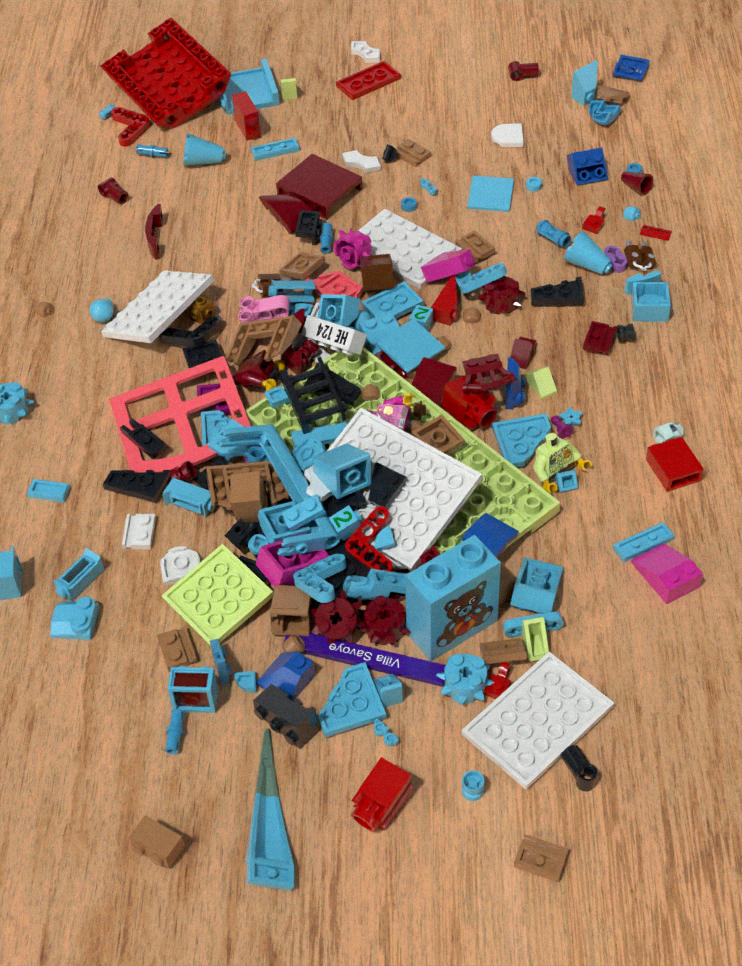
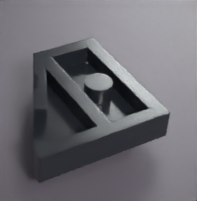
[368,462,408,509]

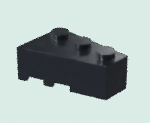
[253,684,318,749]

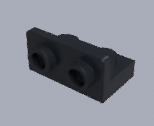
[295,210,322,245]

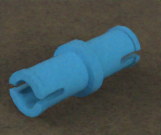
[136,144,169,158]
[320,222,333,254]
[165,709,185,754]

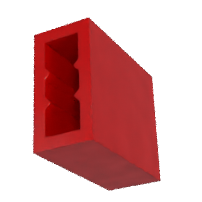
[232,91,261,141]
[646,437,704,492]

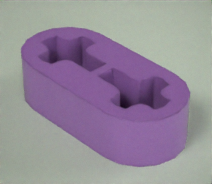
[604,246,627,273]

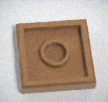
[279,252,325,280]

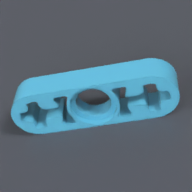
[503,612,564,638]

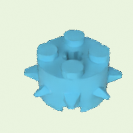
[0,382,34,424]
[436,654,494,705]

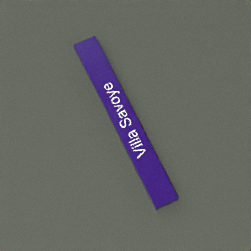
[282,633,446,687]

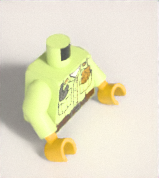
[533,433,592,494]

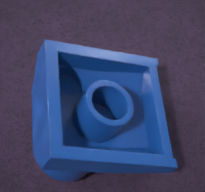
[505,357,525,410]

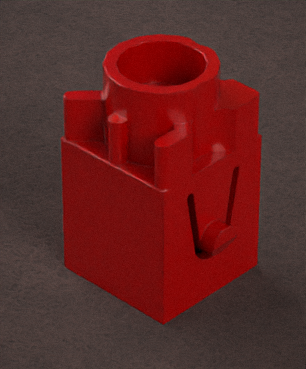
[441,375,497,430]
[351,757,414,832]

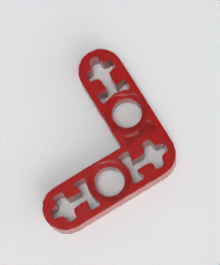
[111,107,150,147]
[345,506,395,572]

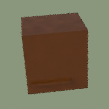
[360,254,394,291]

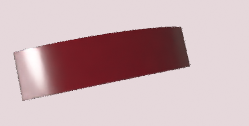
[145,204,163,260]

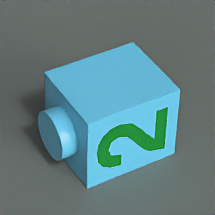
[409,305,433,331]
[329,505,363,541]

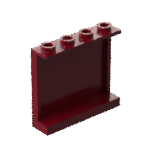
[276,154,363,220]

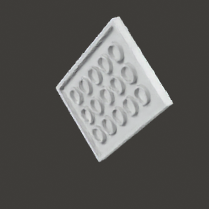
[358,209,462,290]
[101,270,214,343]
[461,652,614,790]

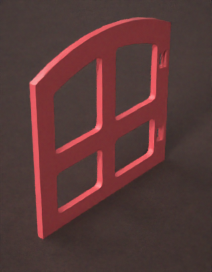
[109,356,251,473]

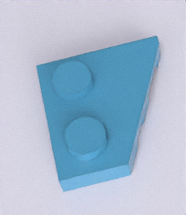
[210,638,232,686]

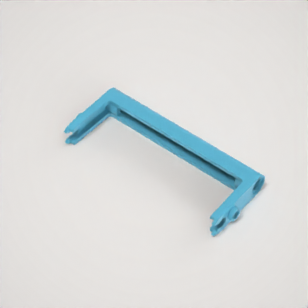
[215,424,341,556]

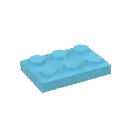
[361,281,424,319]

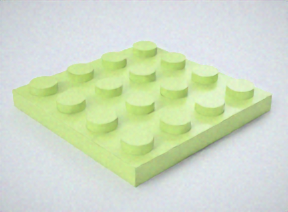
[162,544,274,647]

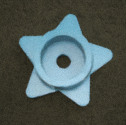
[559,407,582,426]

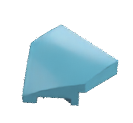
[207,419,249,461]

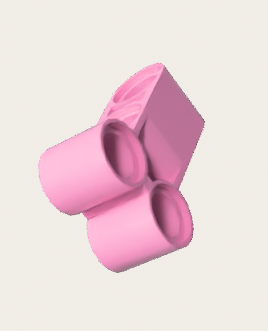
[238,295,290,323]

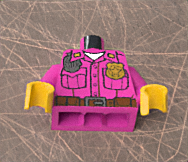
[366,394,416,432]

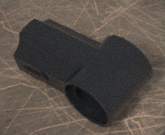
[561,745,597,792]

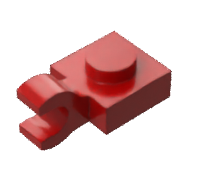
[582,206,606,234]
[484,662,511,699]

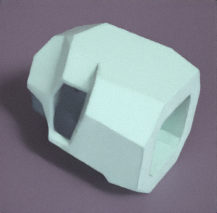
[653,422,684,444]

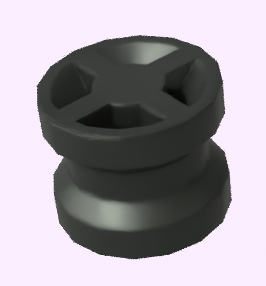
[617,324,635,342]

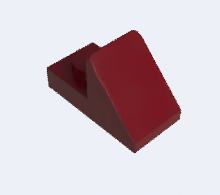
[511,336,537,369]

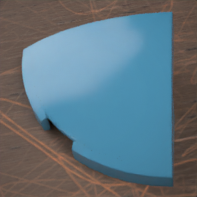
[589,100,622,125]

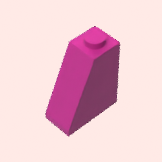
[421,249,476,282]

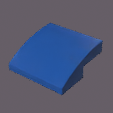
[613,55,650,81]
[461,513,519,558]

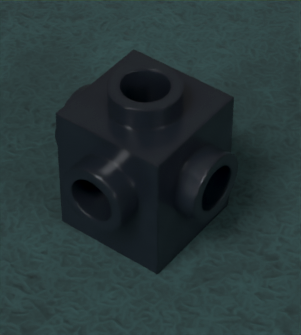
[224,518,257,554]

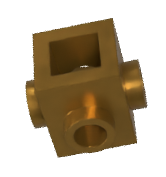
[189,294,215,324]

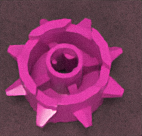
[334,228,372,269]

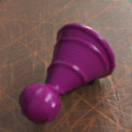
[551,415,574,439]

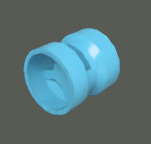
[462,771,484,801]

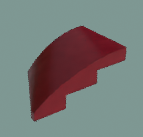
[259,195,311,234]
[412,357,457,408]

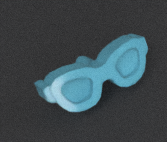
[420,178,437,195]
[374,718,399,746]

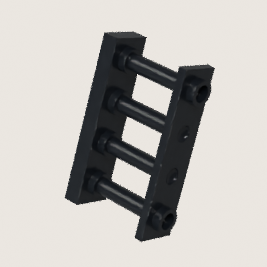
[279,357,347,435]

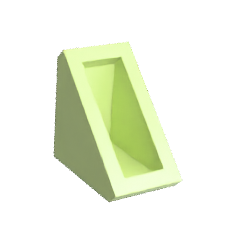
[281,78,297,100]
[523,367,557,400]
[521,617,549,662]

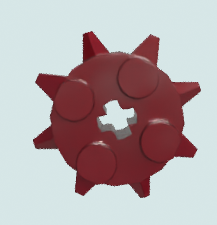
[478,276,525,315]
[309,590,365,644]
[357,595,411,645]

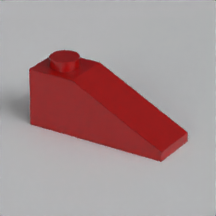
[431,275,459,326]

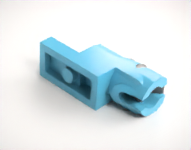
[343,569,406,602]

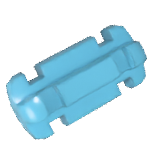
[99,104,115,119]

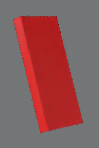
[336,61,401,101]

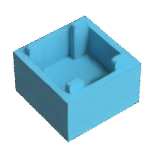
[631,282,671,322]

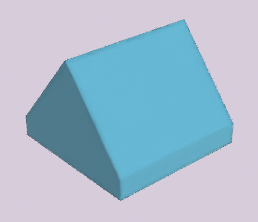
[555,469,578,492]

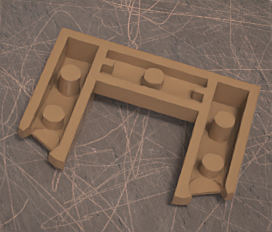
[226,315,302,366]
[206,461,290,510]

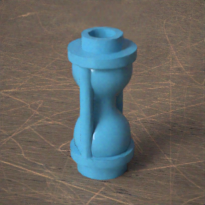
[536,219,571,248]

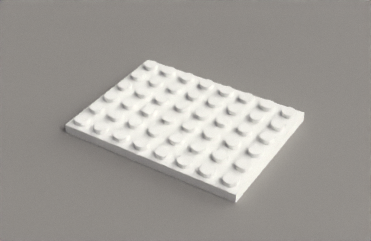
[306,408,483,571]

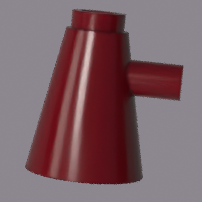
[621,172,654,195]

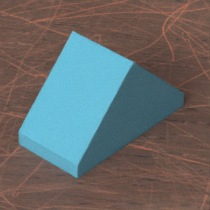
[373,674,403,708]

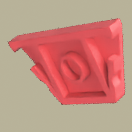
[304,270,363,298]

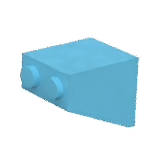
[313,443,371,499]

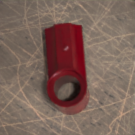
[508,61,539,81]
[97,177,129,204]

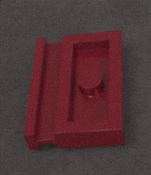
[583,321,617,355]

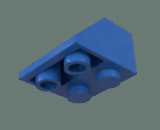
[567,147,608,185]

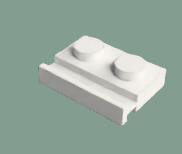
[122,514,156,549]

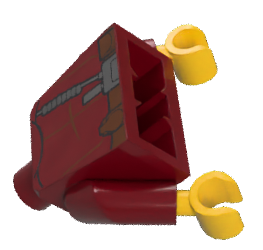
[232,349,285,391]

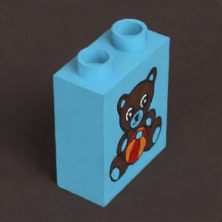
[405,535,501,661]

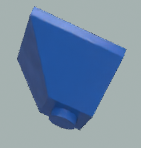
[256,651,315,701]

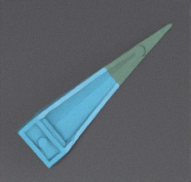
[246,728,294,891]

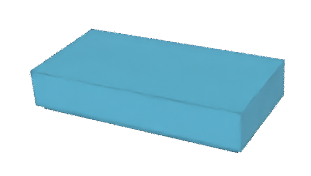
[27,479,70,502]

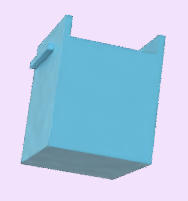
[0,546,23,600]

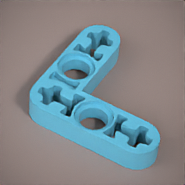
[455,263,507,293]
[293,554,347,603]

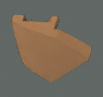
[596,85,630,104]

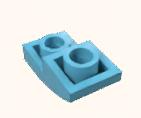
[624,270,662,294]

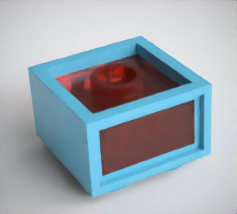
[167,666,218,713]

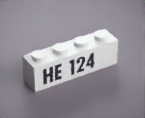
[301,315,367,356]

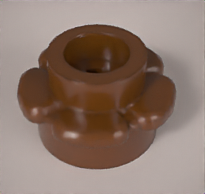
[413,401,426,419]

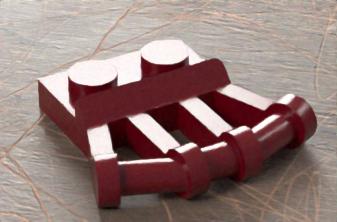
[462,353,516,393]

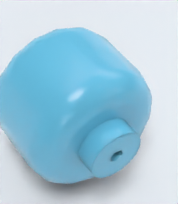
[623,206,641,221]

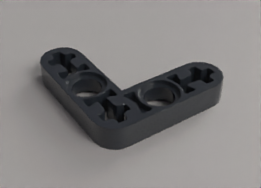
[159,316,223,347]

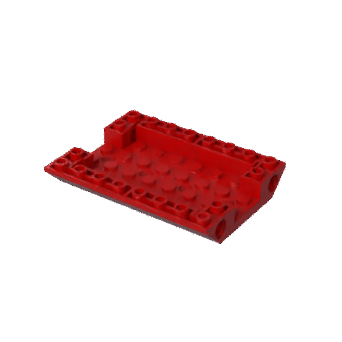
[100,17,231,128]

